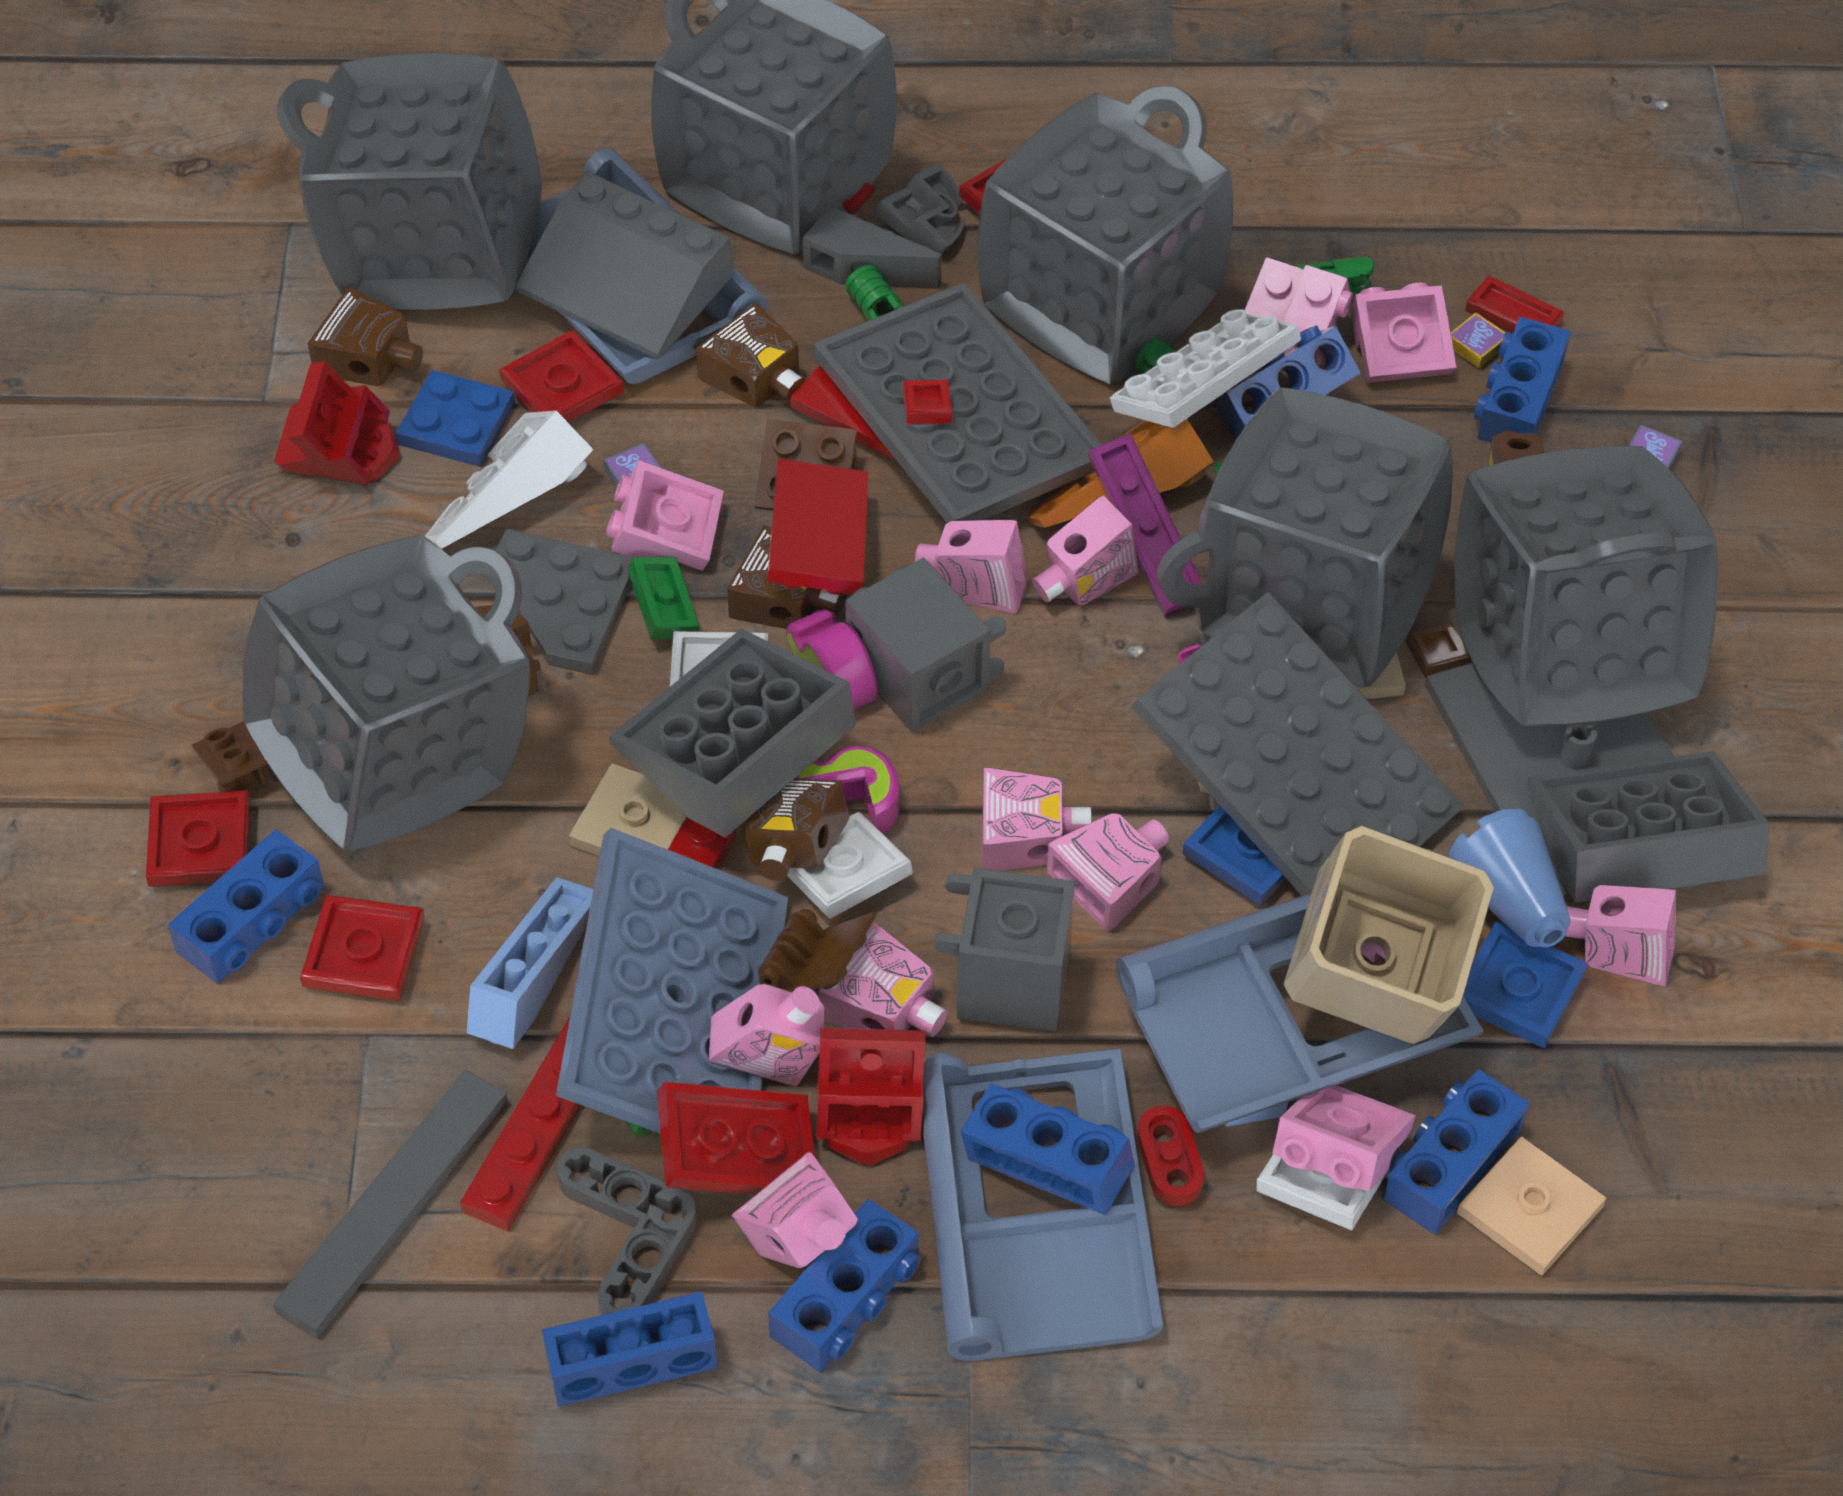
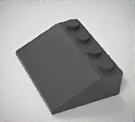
[516,171,735,360]
[609,628,856,837]
[1528,751,1769,903]

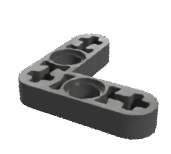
[557,1147,697,1315]

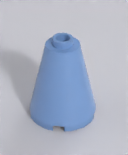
[1448,808,1571,947]

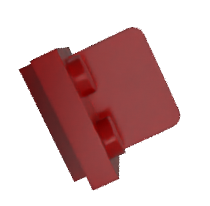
[274,361,400,485]
[816,1028,925,1166]

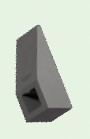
[803,206,941,288]

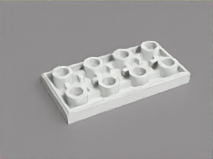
[1110,309,1301,428]

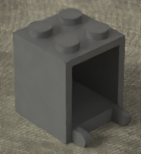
[846,557,1006,733]
[934,867,1075,1032]

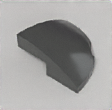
[874,163,965,253]

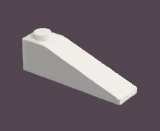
[425,411,593,549]

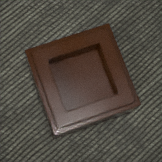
[1406,621,1470,678]

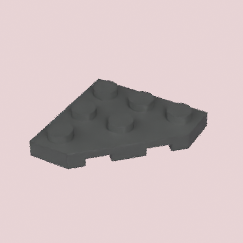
[495,529,632,675]

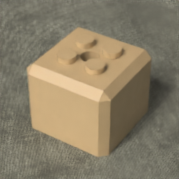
[1284,826,1494,1045]

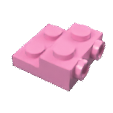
[1245,257,1353,367]
[1350,283,1457,383]
[606,460,724,571]
[1272,1085,1416,1191]

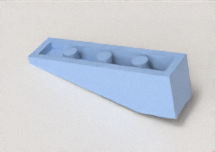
[467,877,593,1049]

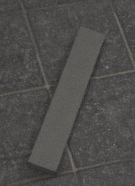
[273,1069,508,1338]

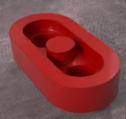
[1137,1106,1204,1206]

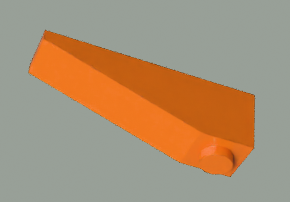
[1026,419,1214,528]

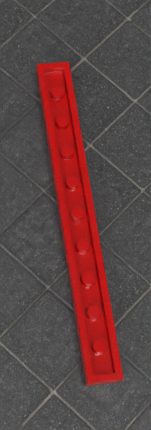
[460,817,737,1231]

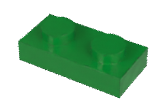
[628,557,699,640]

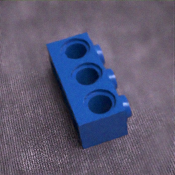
[1474,317,1571,443]
[1213,324,1361,441]
[168,829,325,984]
[1384,1069,1530,1235]
[960,1083,1135,1215]
[768,1198,921,1373]
[542,1291,717,1407]

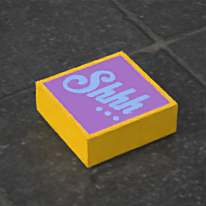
[1450,312,1505,368]

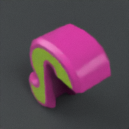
[786,609,878,710]
[794,745,900,834]

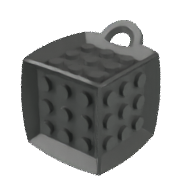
[651,0,897,254]
[277,53,542,310]
[977,86,1233,384]
[1157,387,1453,687]
[1455,446,1718,726]
[243,535,530,851]

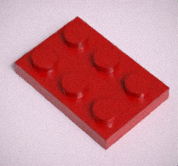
[657,1082,815,1195]

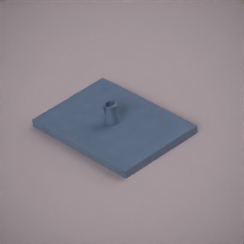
[556,828,788,1134]

